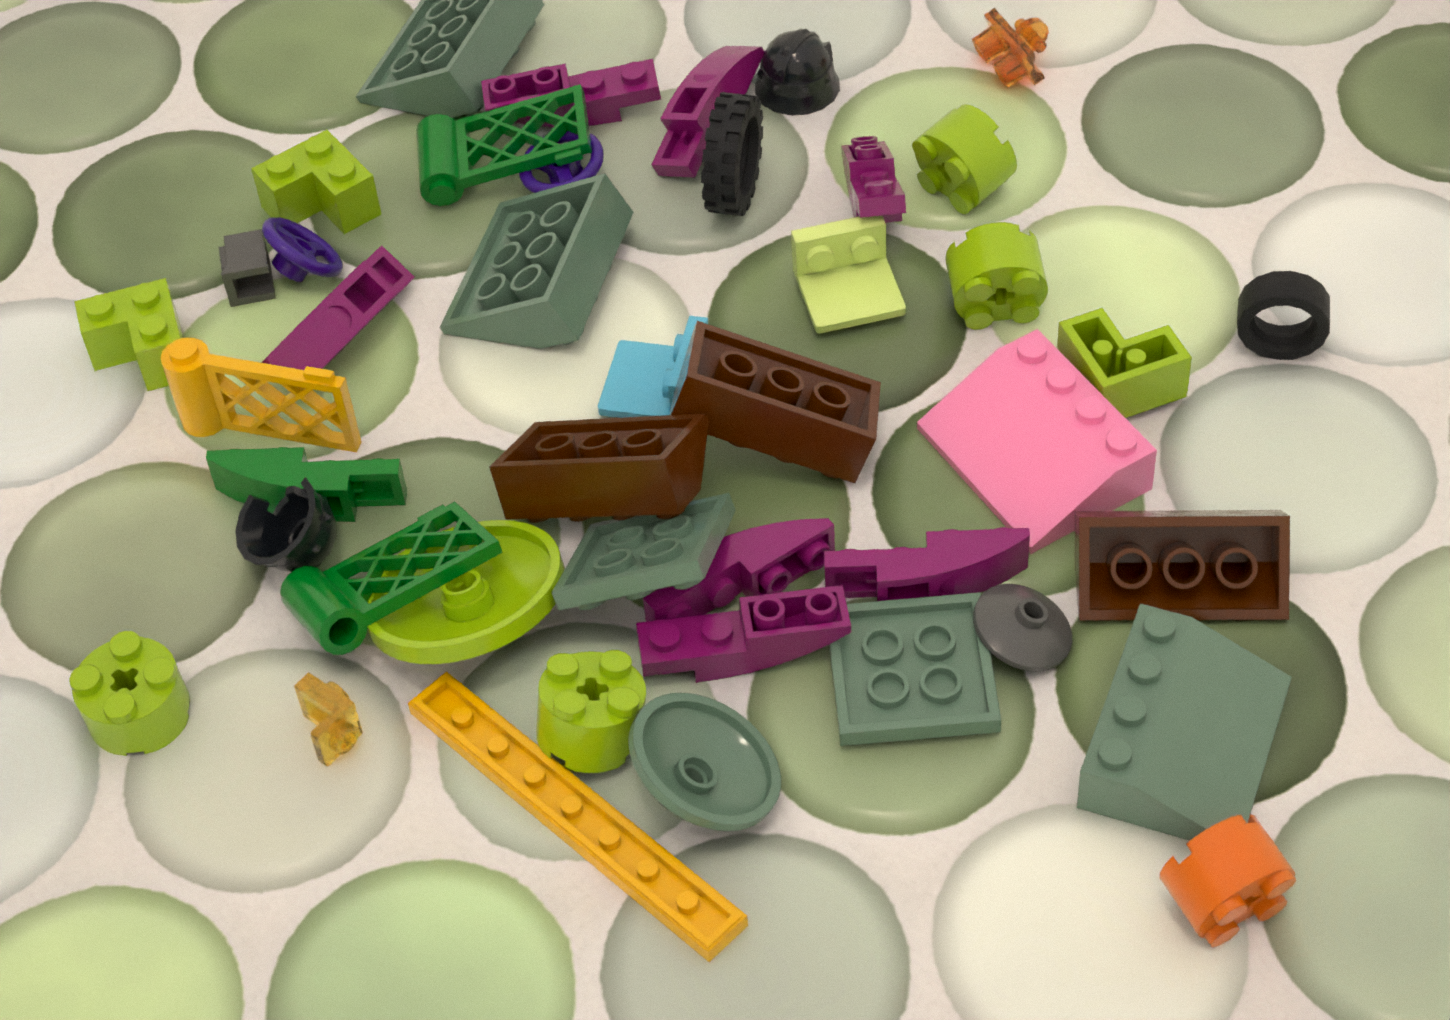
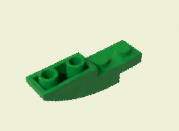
[206,447,407,522]

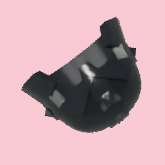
[755,28,840,116]
[235,477,337,572]

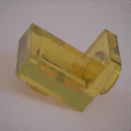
[294,672,363,766]

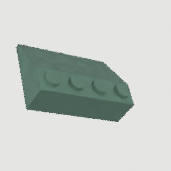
[355,0,545,118]
[440,173,634,349]
[1077,603,1292,841]

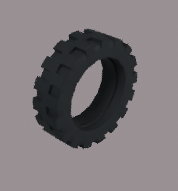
[701,92,763,216]

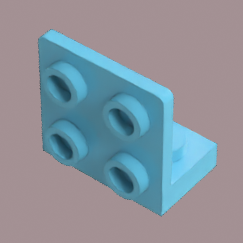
[598,315,708,418]

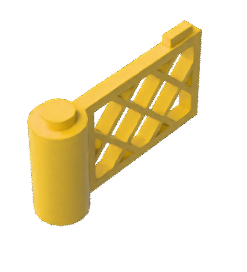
[160,338,362,453]

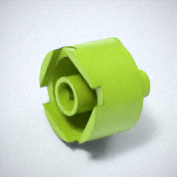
[912,104,1017,214]
[945,222,1048,330]
[69,631,190,756]
[536,650,646,773]

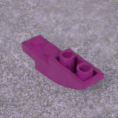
[651,46,765,178]
[481,59,661,127]
[841,136,906,223]
[261,245,415,370]
[643,518,835,622]
[824,527,1030,601]
[636,585,851,683]

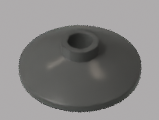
[973,584,1073,672]

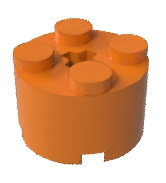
[1159,814,1296,947]

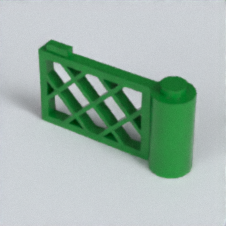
[416,84,592,206]
[280,501,503,655]

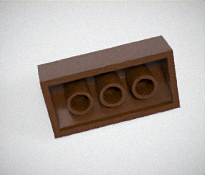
[669,321,881,483]
[489,413,709,523]
[1075,510,1290,620]

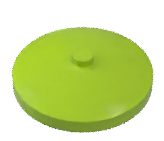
[367,520,565,664]

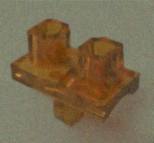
[972,8,1049,88]

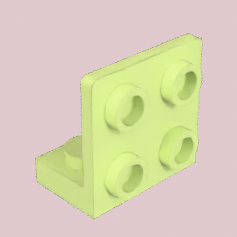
[791,216,906,334]

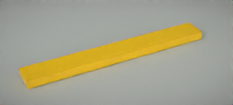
[408,671,748,962]

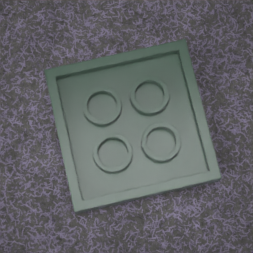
[552,493,736,611]
[829,592,1001,746]

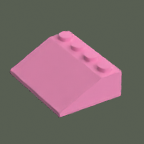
[917,329,1157,554]

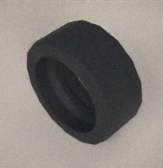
[1237,271,1330,360]

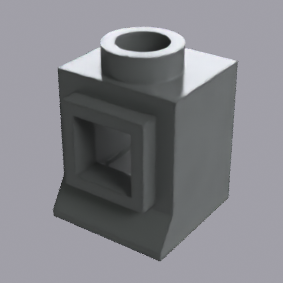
[219,229,276,307]

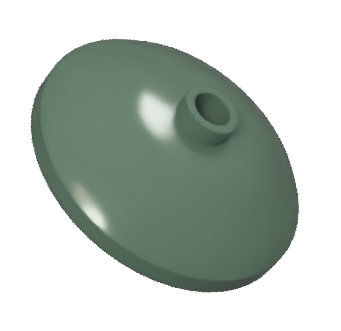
[628,693,781,831]

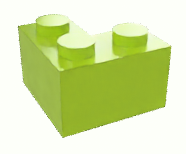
[251,129,382,234]
[74,278,183,391]
[1057,308,1192,418]

